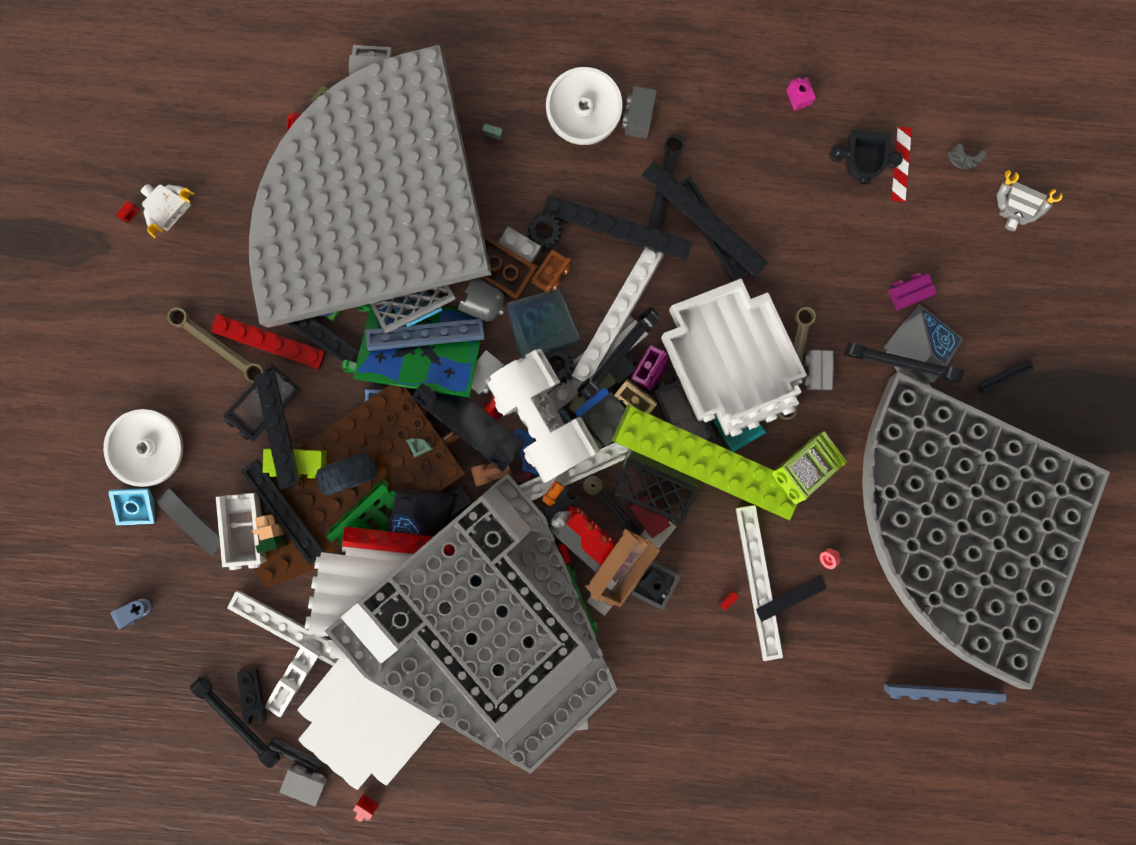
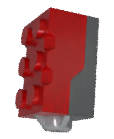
[549,505,617,573]

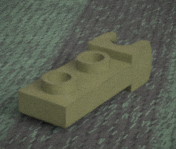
[569,373,617,413]

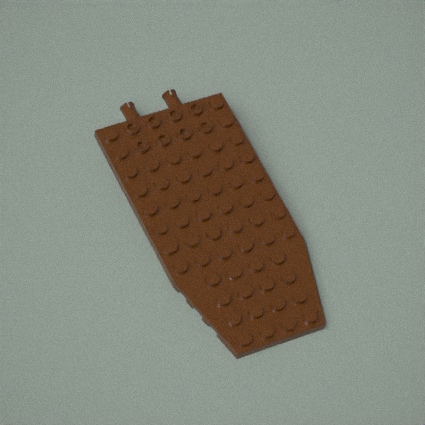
[230,385,466,588]

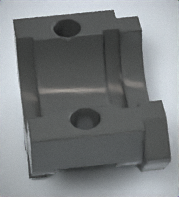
[948,144,987,170]

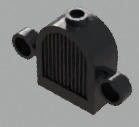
[829,130,903,185]

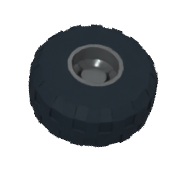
[316,452,378,496]

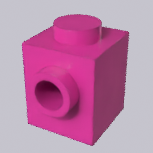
[786,77,816,111]

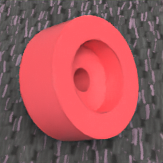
[820,548,840,569]

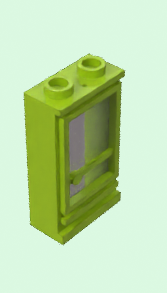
[772,431,847,504]

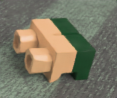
[252,515,288,553]

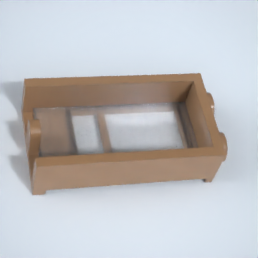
[585,529,660,607]

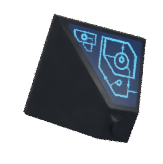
[386,485,454,536]

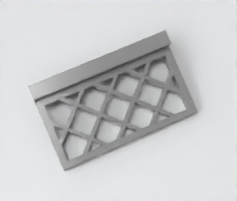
[370,285,455,334]

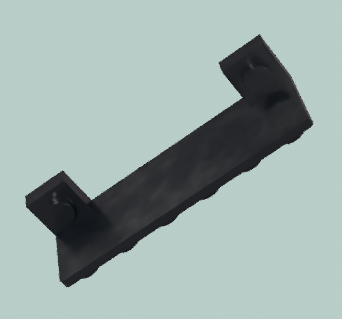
[412,383,524,472]

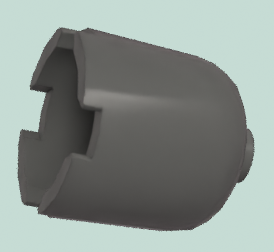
[458,277,506,322]

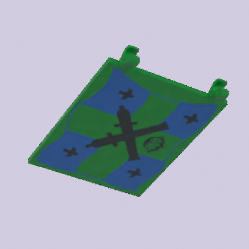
[342,304,484,397]

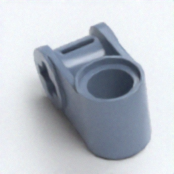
[110,598,152,630]

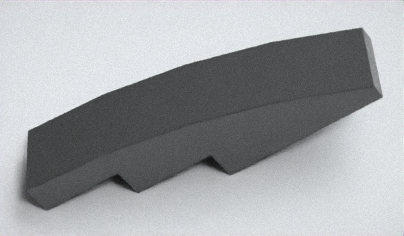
[157,488,220,556]

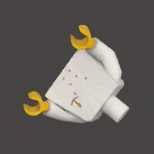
[141,184,195,238]

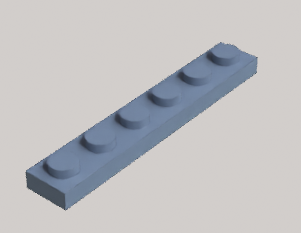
[365,319,484,351]
[884,683,1007,705]

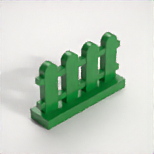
[327,478,394,546]

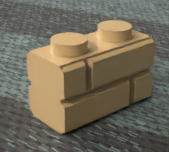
[614,378,657,414]

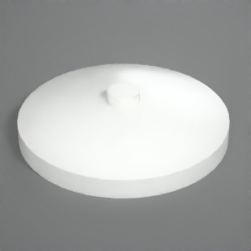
[546,67,622,145]
[103,409,183,487]

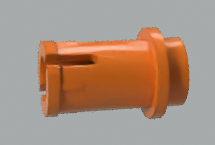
[542,481,565,506]

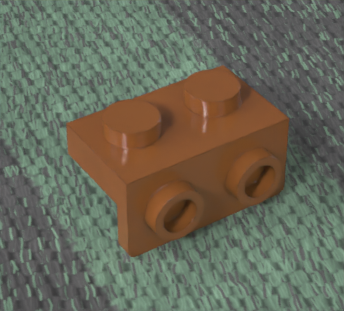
[531,249,572,294]

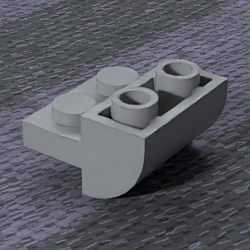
[349,45,392,76]

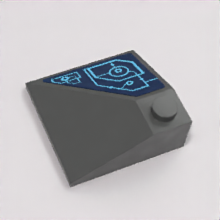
[883,304,963,384]

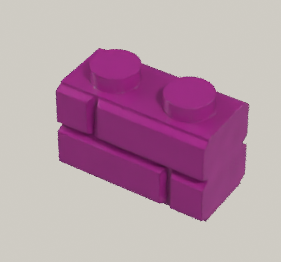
[888,272,937,311]
[631,345,670,393]

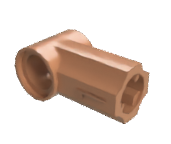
[471,464,511,487]

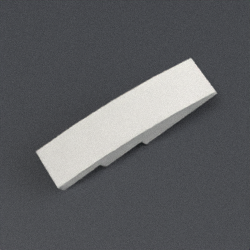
[265,642,321,717]

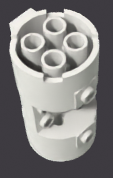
[485,349,600,483]

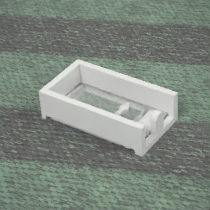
[216,493,267,570]

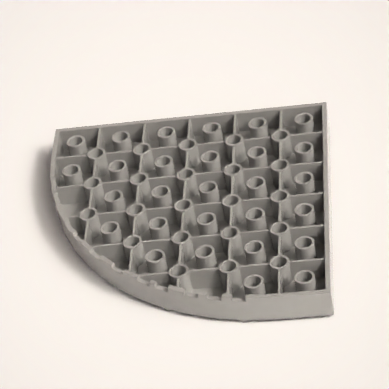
[249,45,492,328]
[862,372,1110,689]

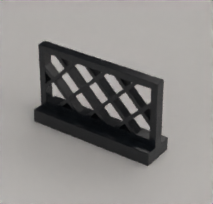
[612,451,701,525]

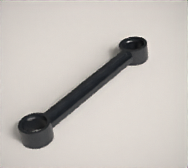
[648,135,684,230]
[577,307,660,400]
[844,343,964,383]
[190,677,280,769]

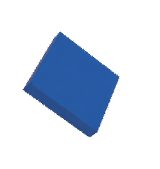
[574,388,609,418]

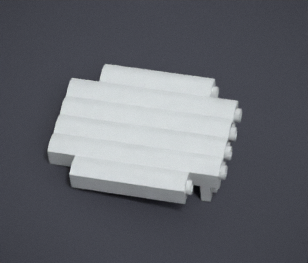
[661,279,807,437]
[305,547,450,659]
[298,658,440,790]

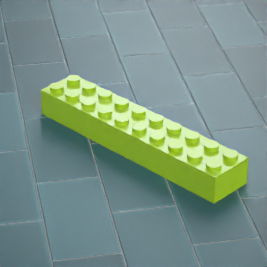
[611,405,806,520]

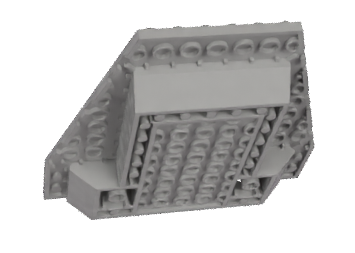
[325,473,617,774]

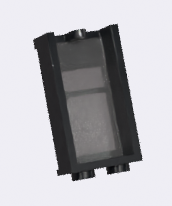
[223,363,301,442]
[653,377,717,442]

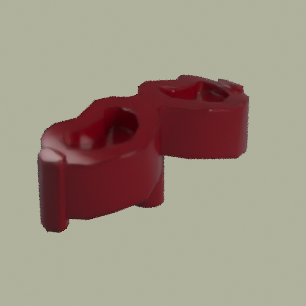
[510,471,532,484]

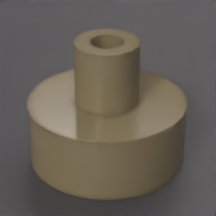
[583,476,603,495]

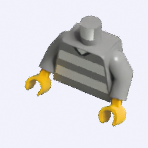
[996,170,1062,231]

